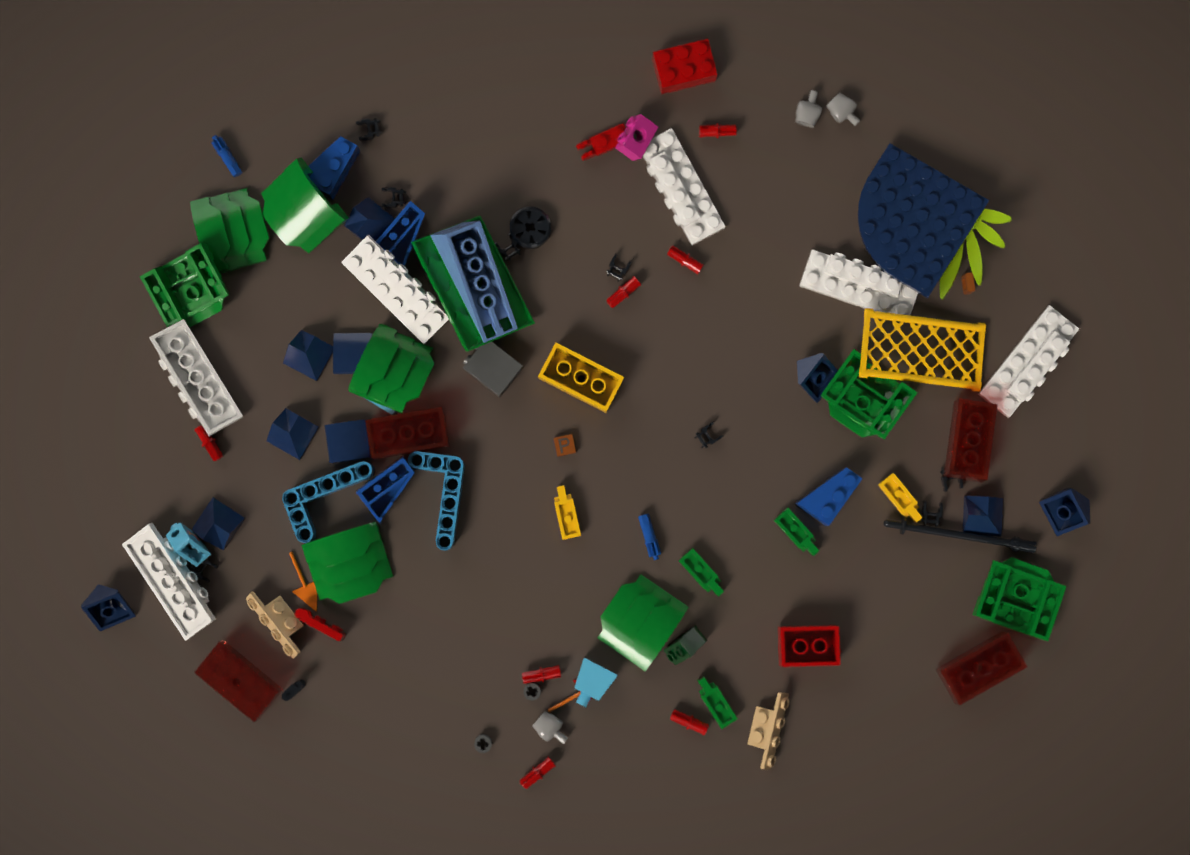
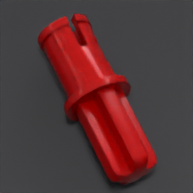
[699,123,737,138]
[667,246,704,275]
[606,276,641,308]
[194,425,223,461]
[522,665,561,684]
[670,710,709,735]
[520,756,556,789]

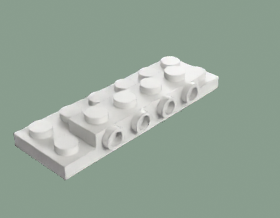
[643,128,725,245]
[341,235,449,344]
[799,250,918,315]
[978,305,1079,418]
[149,319,243,436]
[122,523,216,641]

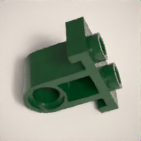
[664,625,708,665]

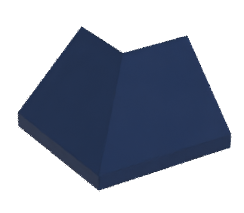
[344,197,395,241]
[283,330,333,381]
[797,353,838,403]
[267,408,319,460]
[1039,488,1091,536]
[962,496,1003,537]
[191,497,245,550]
[81,584,136,631]

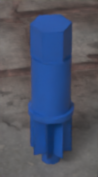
[211,135,243,178]
[638,514,661,560]

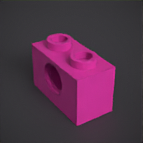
[616,114,658,161]

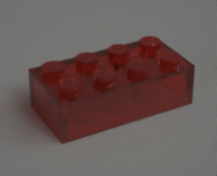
[944,398,998,483]
[365,407,450,460]
[935,632,1027,705]
[194,641,284,722]

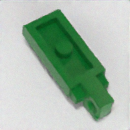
[773,508,819,556]
[679,548,724,597]
[697,676,738,729]

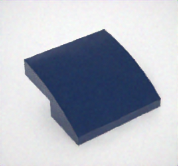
[333,333,372,374]
[324,420,370,463]

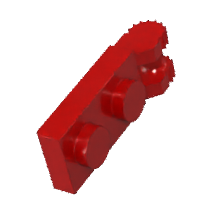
[576,123,626,160]
[295,608,346,641]

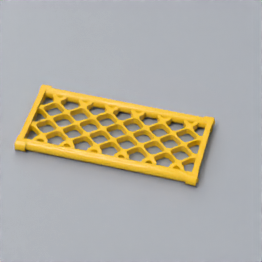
[859,308,986,392]

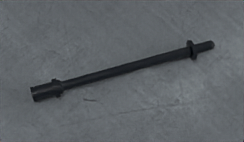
[883,517,1037,553]

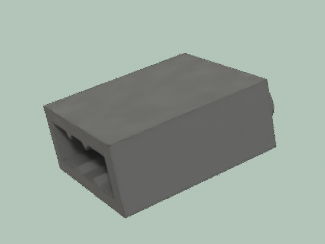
[463,342,523,397]

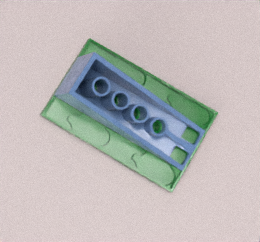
[411,216,535,352]

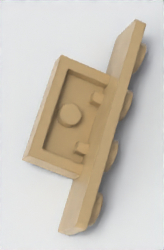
[246,591,304,659]
[748,692,789,770]

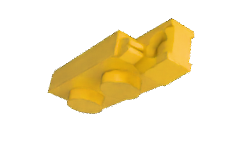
[878,473,923,523]
[554,485,581,540]

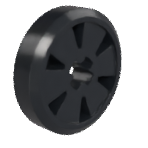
[510,206,551,249]

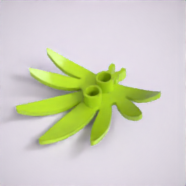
[940,208,1012,299]

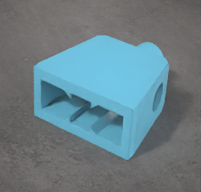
[166,523,211,567]
[574,658,617,707]

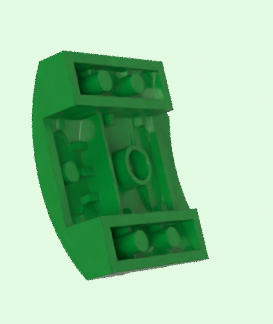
[261,157,349,253]
[190,188,270,274]
[140,242,230,327]
[349,323,435,413]
[820,349,918,440]
[302,522,394,604]
[972,557,1066,641]
[597,574,689,671]

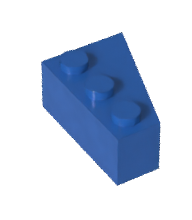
[309,136,360,200]
[376,201,425,266]
[356,456,415,523]
[795,467,862,526]

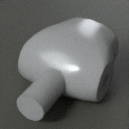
[795,90,822,128]
[827,92,860,126]
[532,711,568,744]

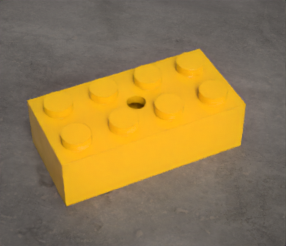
[538,342,624,413]

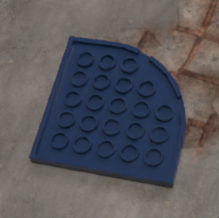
[858,143,989,298]

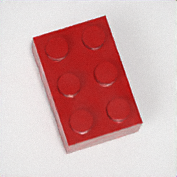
[652,39,718,94]
[778,625,840,667]

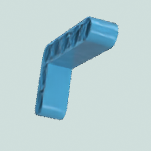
[408,451,465,550]
[282,461,375,543]

